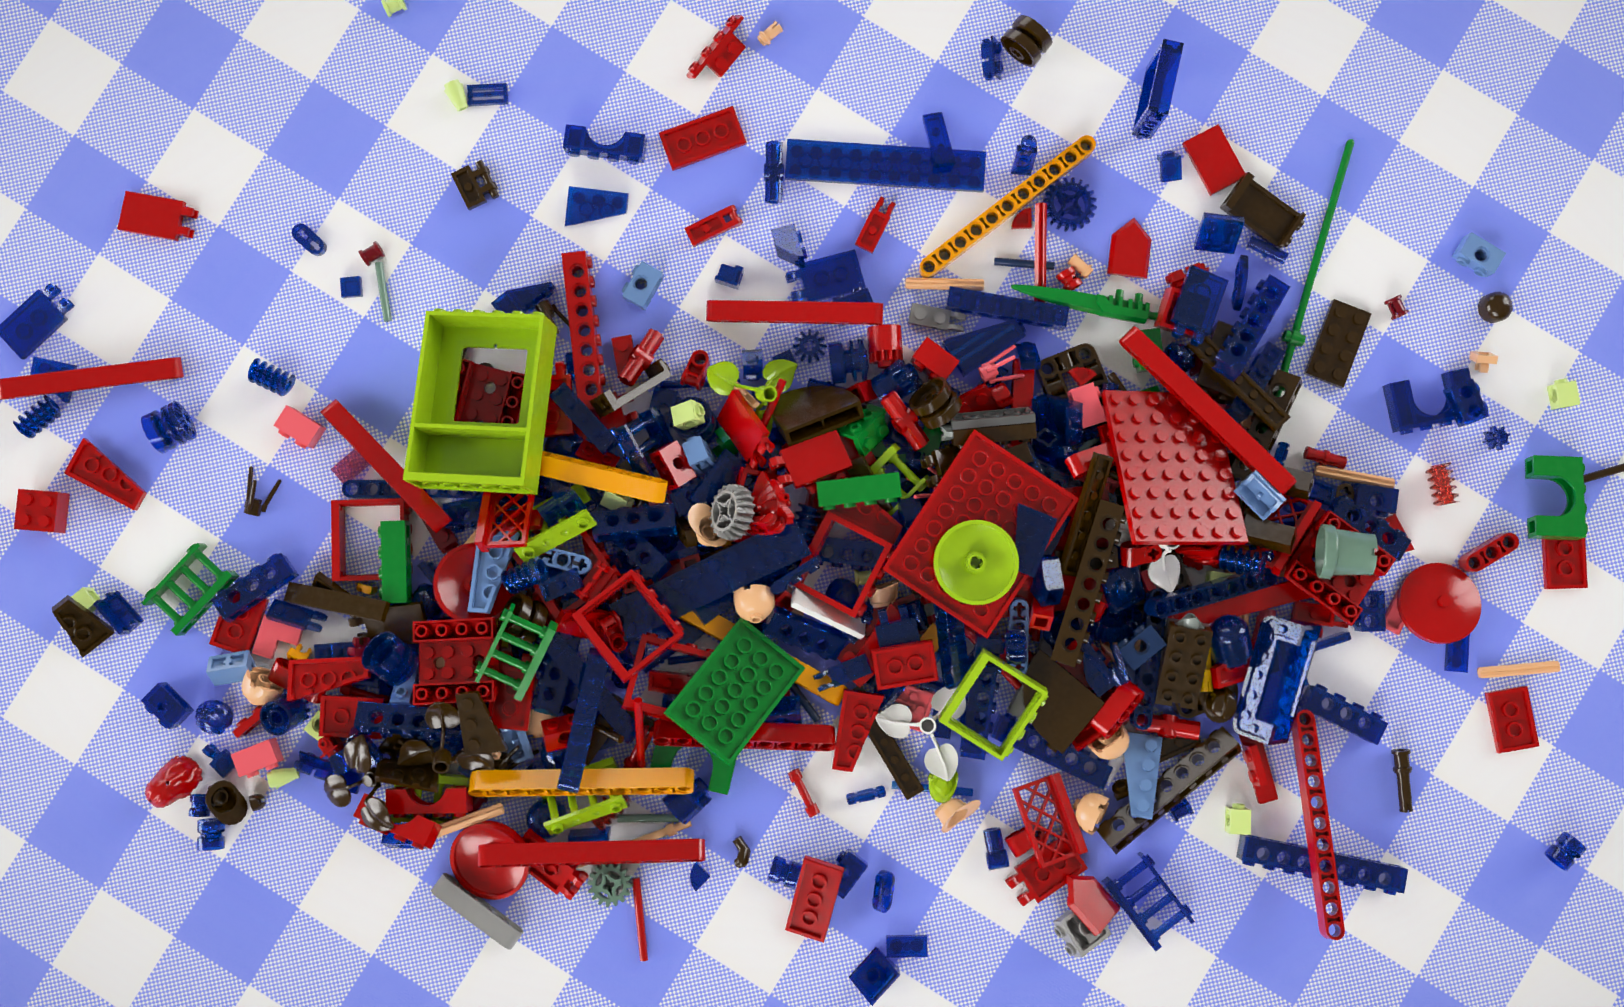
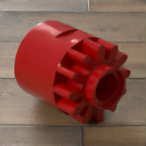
[867,324,903,369]

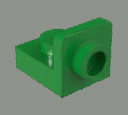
[712,427,738,463]

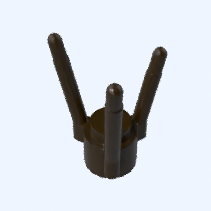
[535,300,569,334]
[244,466,282,516]
[494,745,539,770]

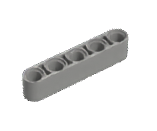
[431,873,524,950]

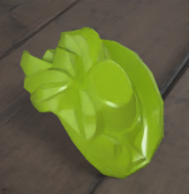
[928,771,958,803]

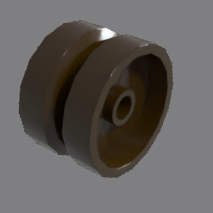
[1001,15,1053,67]
[909,377,962,429]
[497,592,548,643]

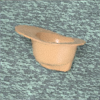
[688,503,728,547]
[861,579,900,608]
[935,798,981,833]

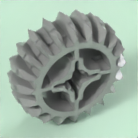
[709,484,755,540]

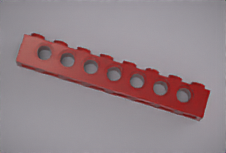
[561,250,606,414]

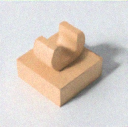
[1469,351,1498,373]

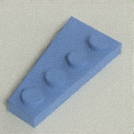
[467,531,520,614]
[1124,732,1163,820]

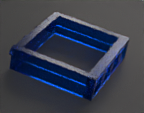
[1131,39,1184,139]

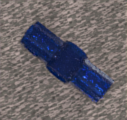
[764,141,784,204]

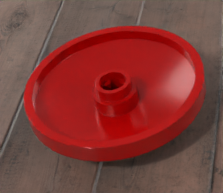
[433,543,517,620]
[1397,563,1481,644]
[450,820,531,900]

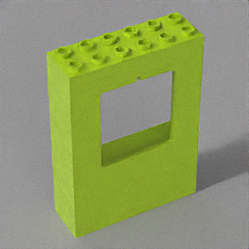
[403,308,557,495]

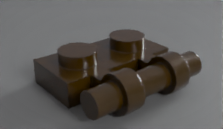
[451,160,499,211]

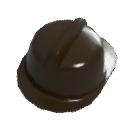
[1204,683,1238,723]
[205,780,248,825]

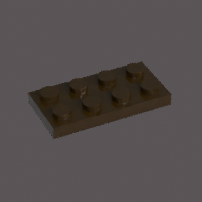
[1304,299,1372,388]

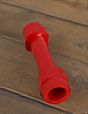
[339,683,390,703]
[787,768,820,818]

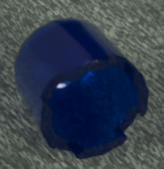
[1210,615,1254,668]

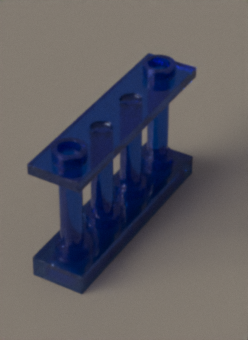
[611,406,675,503]
[1102,852,1195,952]

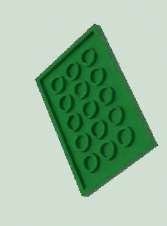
[664,617,805,766]

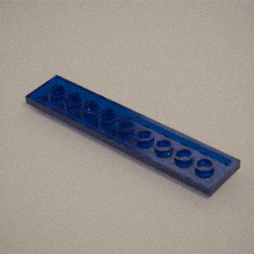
[785,139,986,193]
[609,517,812,642]

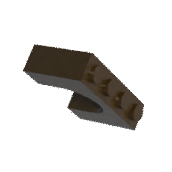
[1244,466,1314,554]

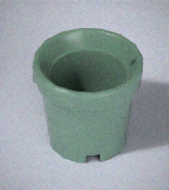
[1315,524,1378,579]

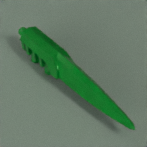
[1011,284,1158,324]

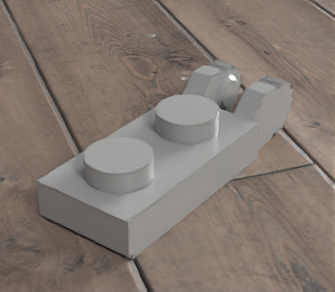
[908,303,967,332]

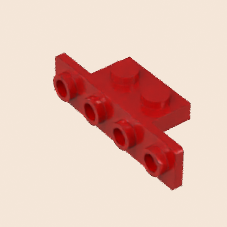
[686,15,746,79]
[1236,720,1278,804]

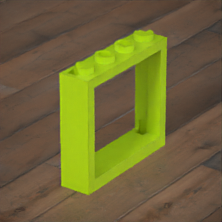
[938,648,1049,761]

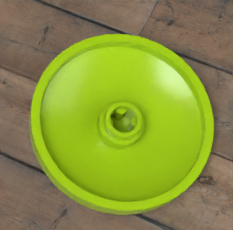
[933,520,1019,605]

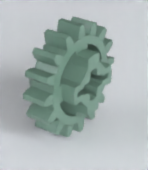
[587,864,633,907]

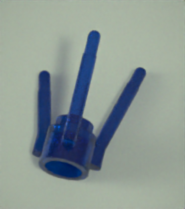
[1083,644,1131,687]

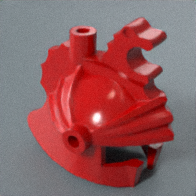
[752,471,795,525]
[1175,545,1229,571]

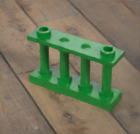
[141,543,239,636]
[474,603,558,701]

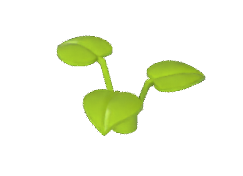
[707,359,798,437]

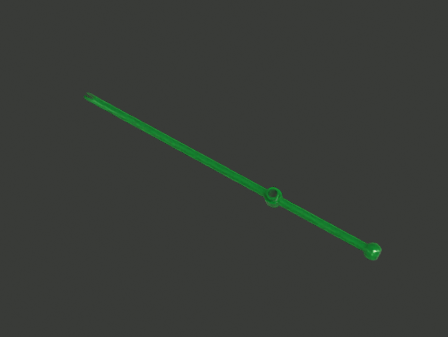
[1258,139,1354,434]

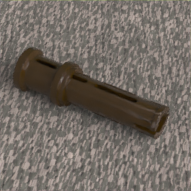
[1391,749,1413,813]

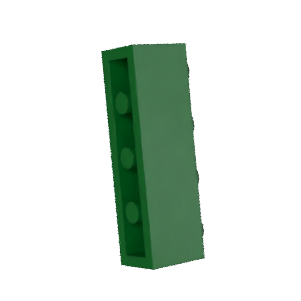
[816,472,902,510]
[378,520,412,603]

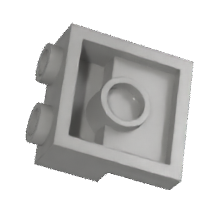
[1053,910,1112,958]

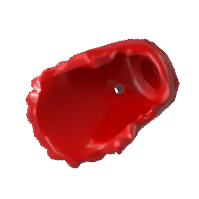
[145,755,203,808]

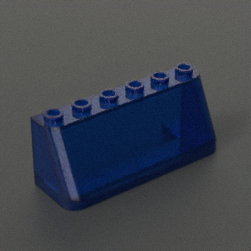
[1232,615,1322,745]

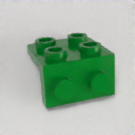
[830,408,890,457]

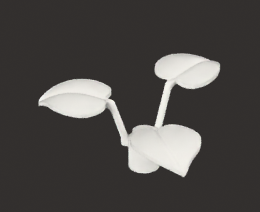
[1105,519,1180,593]
[876,685,966,781]

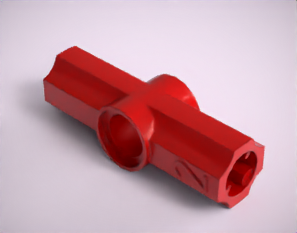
[617,328,664,387]
[880,391,930,451]
[1136,712,1201,740]

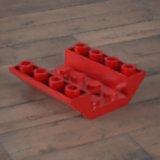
[454,359,525,424]
[1284,510,1396,626]
[413,617,502,705]

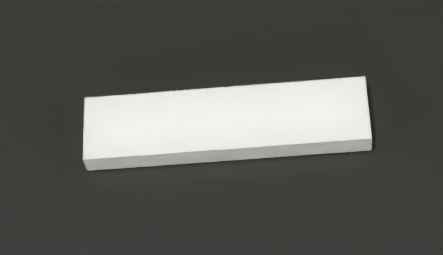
[791,588,866,639]

